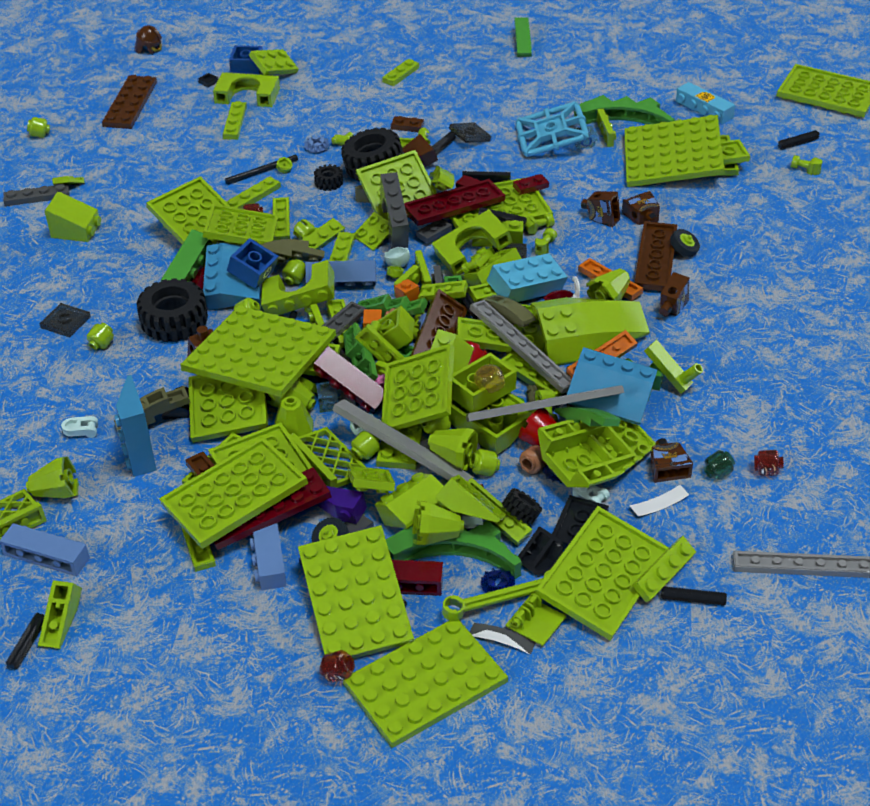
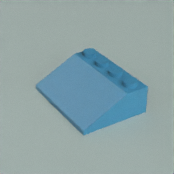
[203,243,261,310]
[567,347,657,426]
[114,375,157,477]

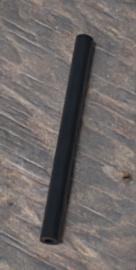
[225,154,298,184]

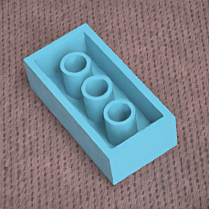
[487,253,568,302]

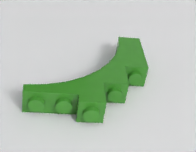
[574,95,675,124]
[386,520,522,580]

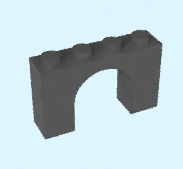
[380,172,409,249]

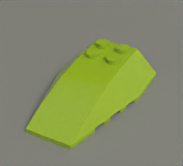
[531,297,650,366]
[538,420,655,488]

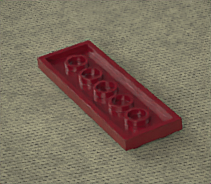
[404,179,506,226]
[213,467,331,550]

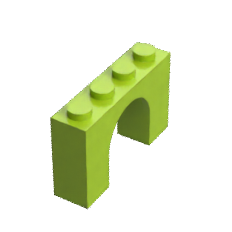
[213,72,280,107]
[432,209,513,276]
[261,260,334,315]

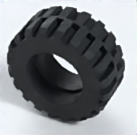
[341,128,403,181]
[136,278,208,342]

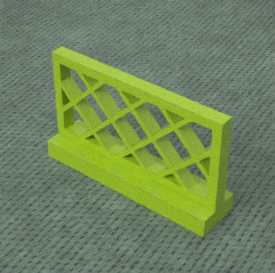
[290,427,366,488]
[0,489,47,539]

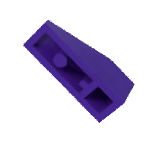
[316,486,367,524]

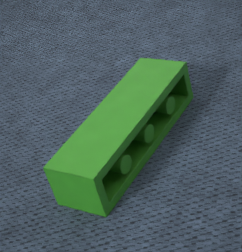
[161,229,213,282]

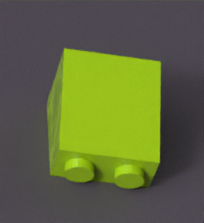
[45,192,101,242]

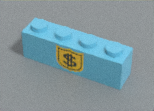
[676,82,735,124]

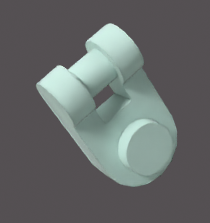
[61,416,98,438]
[572,486,610,503]

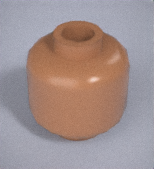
[519,445,547,474]

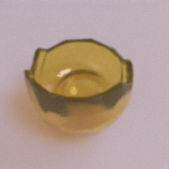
[473,364,505,393]

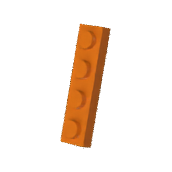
[578,258,643,301]
[566,330,638,378]

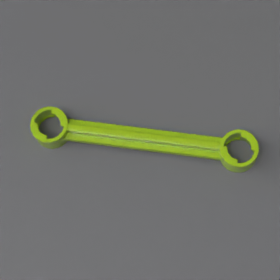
[442,570,550,621]

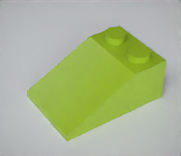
[378,305,415,350]
[435,475,506,523]

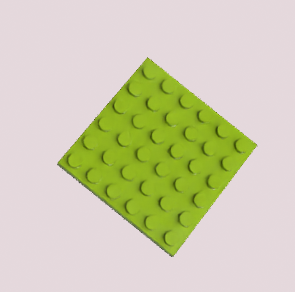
[624,115,725,187]
[180,306,336,397]

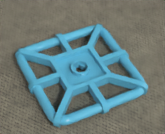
[516,101,589,157]

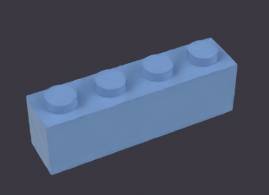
[305,260,376,287]
[0,523,90,576]
[250,523,287,591]

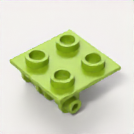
[355,212,389,251]
[505,593,567,646]

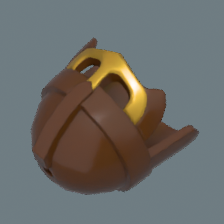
[134,25,162,54]

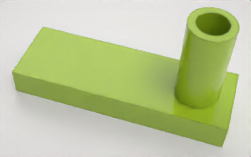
[355,321,405,363]
[644,339,703,394]

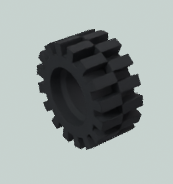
[314,164,343,191]
[502,488,542,524]

